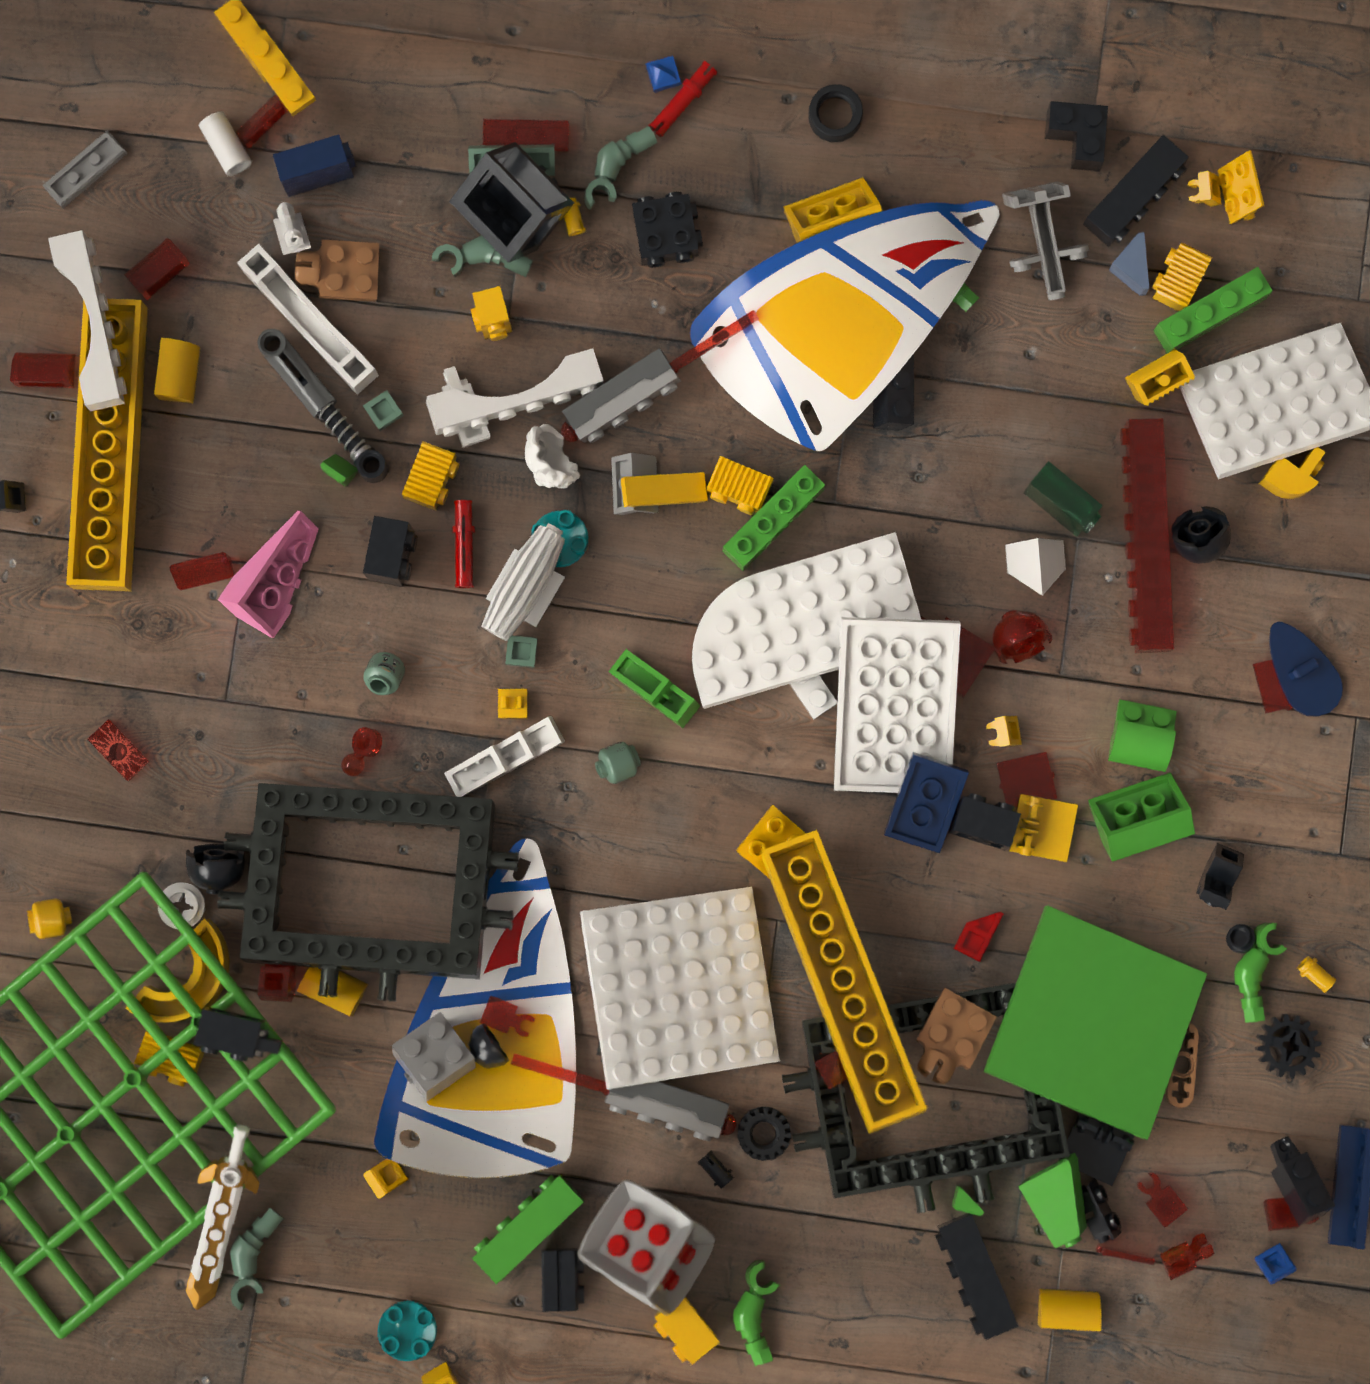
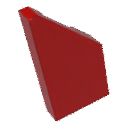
[953,912,1004,962]

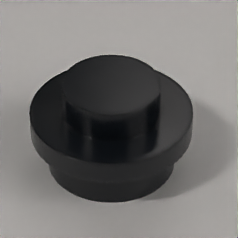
[1226,924,1256,954]

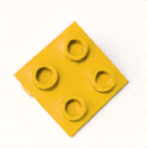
[1217,150,1264,224]
[1009,794,1078,862]
[736,805,806,879]

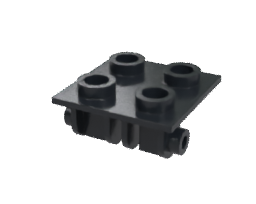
[1058,1112,1135,1186]

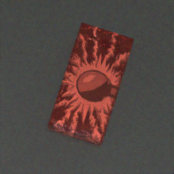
[87,719,150,782]

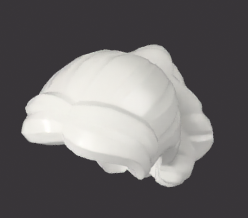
[525,424,580,489]

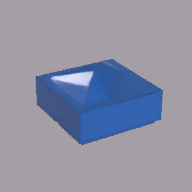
[646,56,681,93]
[1255,1243,1297,1285]

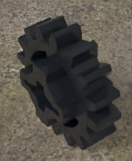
[1255,1014,1322,1079]

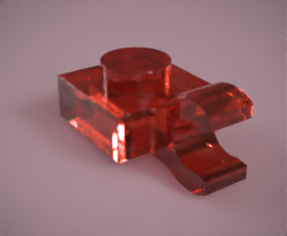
[1160,1233,1214,1280]

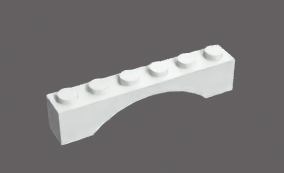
[48,230,127,411]
[237,243,379,395]
[426,348,604,437]

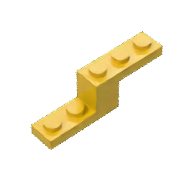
[214,0,316,116]

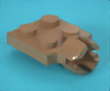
[294,239,379,302]
[916,988,997,1085]

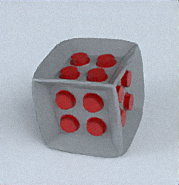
[578,1179,715,1315]

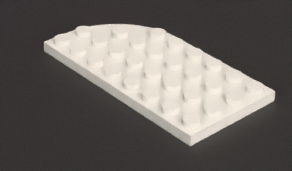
[692,532,921,709]

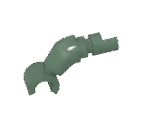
[584,126,657,210]
[432,235,533,277]
[230,1208,284,1310]

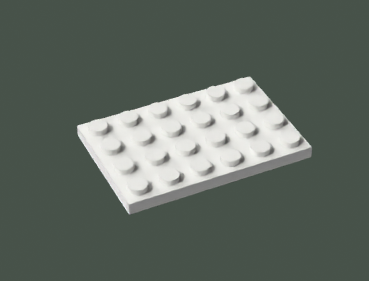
[1179,323,1370,480]
[834,617,961,793]

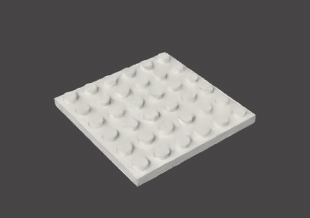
[580,887,780,1089]

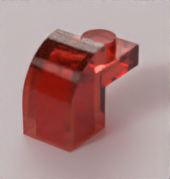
[257,964,297,1002]

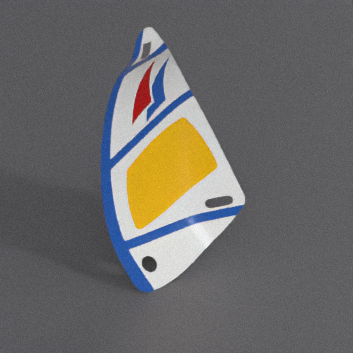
[374,839,576,1178]

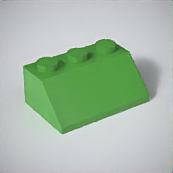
[1088,772,1195,862]

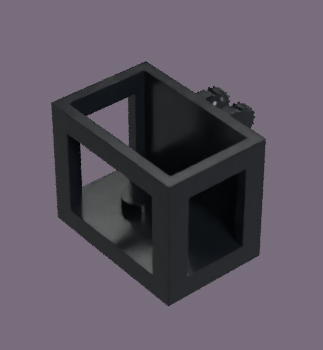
[449,142,574,263]

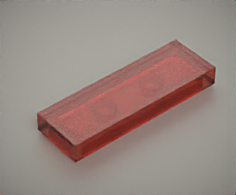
[483,119,569,151]

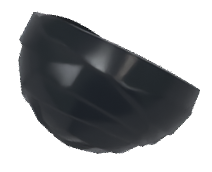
[468,1023,509,1069]

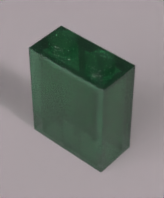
[1024,461,1103,537]

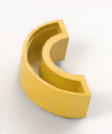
[125,918,229,1023]

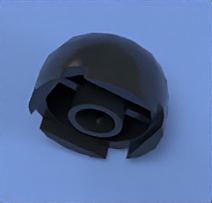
[1171,506,1231,564]
[186,844,245,895]

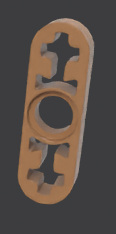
[1165,1023,1199,1108]

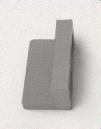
[611,453,659,515]

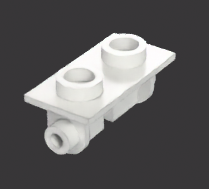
[273,202,311,255]

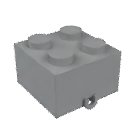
[391,1012,476,1101]

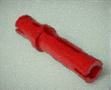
[648,61,718,138]
[452,500,475,588]

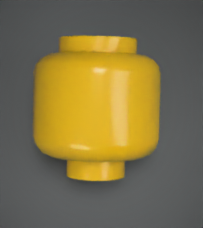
[27,898,72,939]

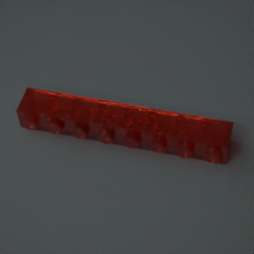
[1120,418,1174,653]

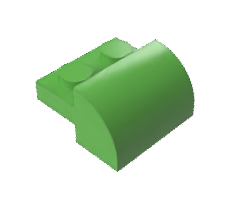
[1108,699,1177,772]

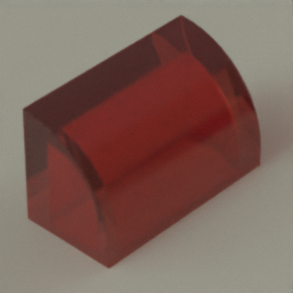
[124,237,190,300]
[10,352,76,388]

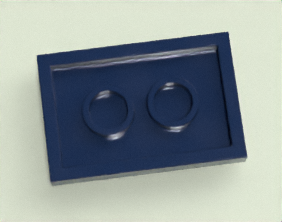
[884,752,969,853]

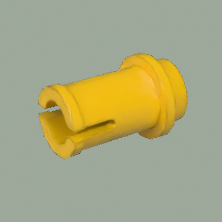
[564,198,586,236]
[1297,956,1336,993]

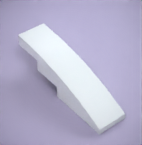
[444,716,565,797]

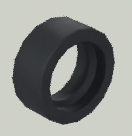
[808,84,863,142]

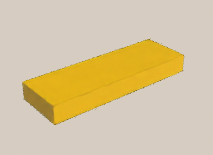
[621,472,708,507]

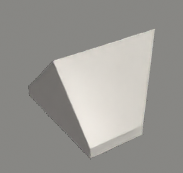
[1005,538,1066,596]

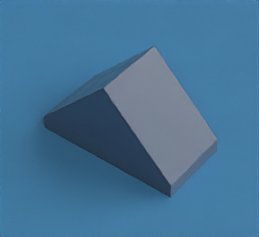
[1109,232,1150,296]

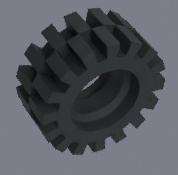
[738,1106,791,1161]

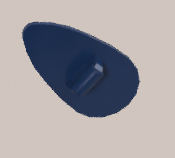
[1269,622,1343,717]

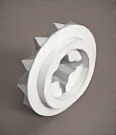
[158,882,205,929]

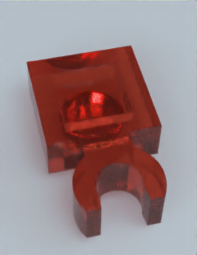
[479,996,536,1037]
[1136,1172,1188,1228]
[1263,1198,1319,1231]

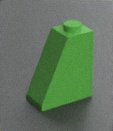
[1018,1152,1087,1249]

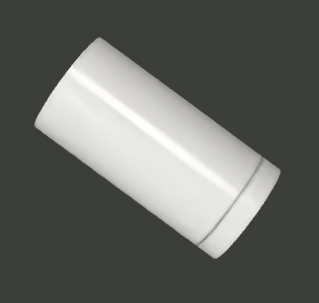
[199,112,252,176]

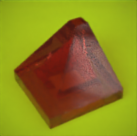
[814,1050,848,1089]

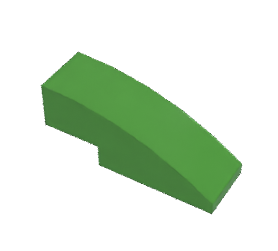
[609,649,700,728]

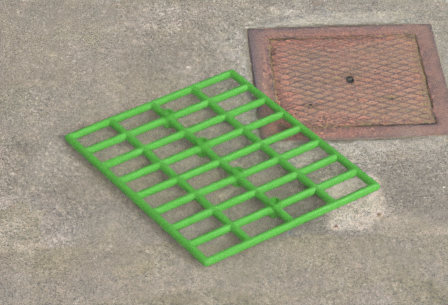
[0,872,336,1339]

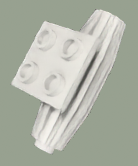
[481,523,565,641]

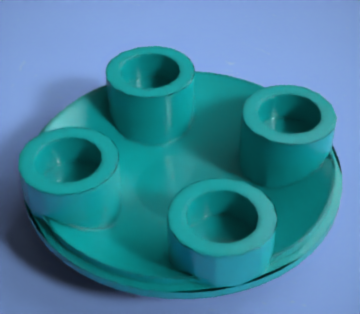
[531,510,589,567]
[377,1301,437,1361]

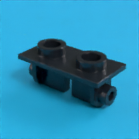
[1081,1179,1121,1244]

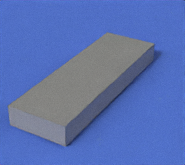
[42,130,128,209]

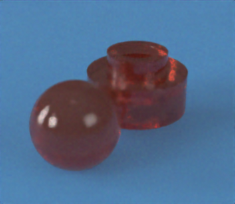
[341,727,382,776]

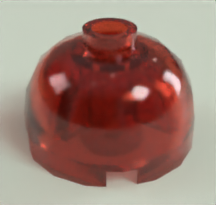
[992,610,1052,664]

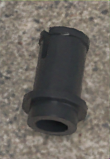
[698,1150,735,1189]

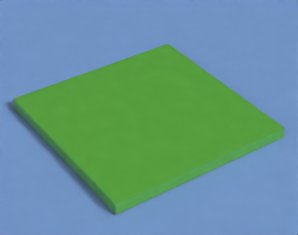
[983,906,1207,1140]

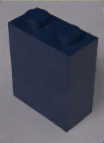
[272,134,356,197]

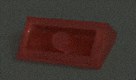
[235,95,288,148]
[169,552,234,590]

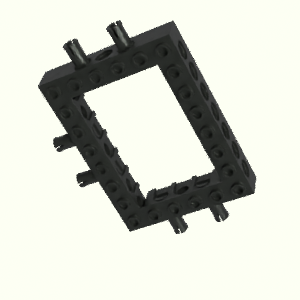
[217,783,519,1001]
[782,982,1070,1213]

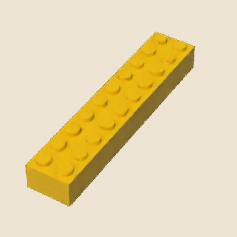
[66,299,148,591]
[761,830,927,1134]

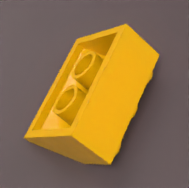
[783,178,882,243]

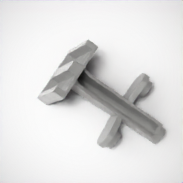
[1002,181,1089,300]

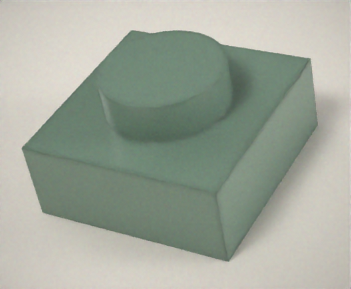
[363,390,404,431]
[505,635,538,668]

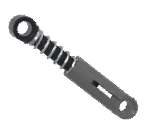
[257,329,388,483]

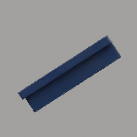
[1328,1125,1370,1250]

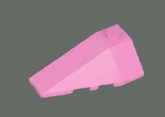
[218,511,319,638]

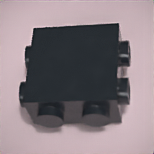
[632,192,703,268]

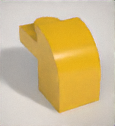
[1259,447,1326,499]

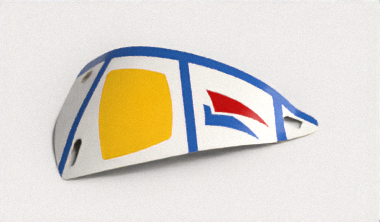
[690,200,999,451]

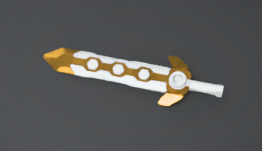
[186,1124,260,1310]

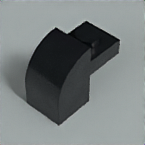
[1196,843,1244,910]

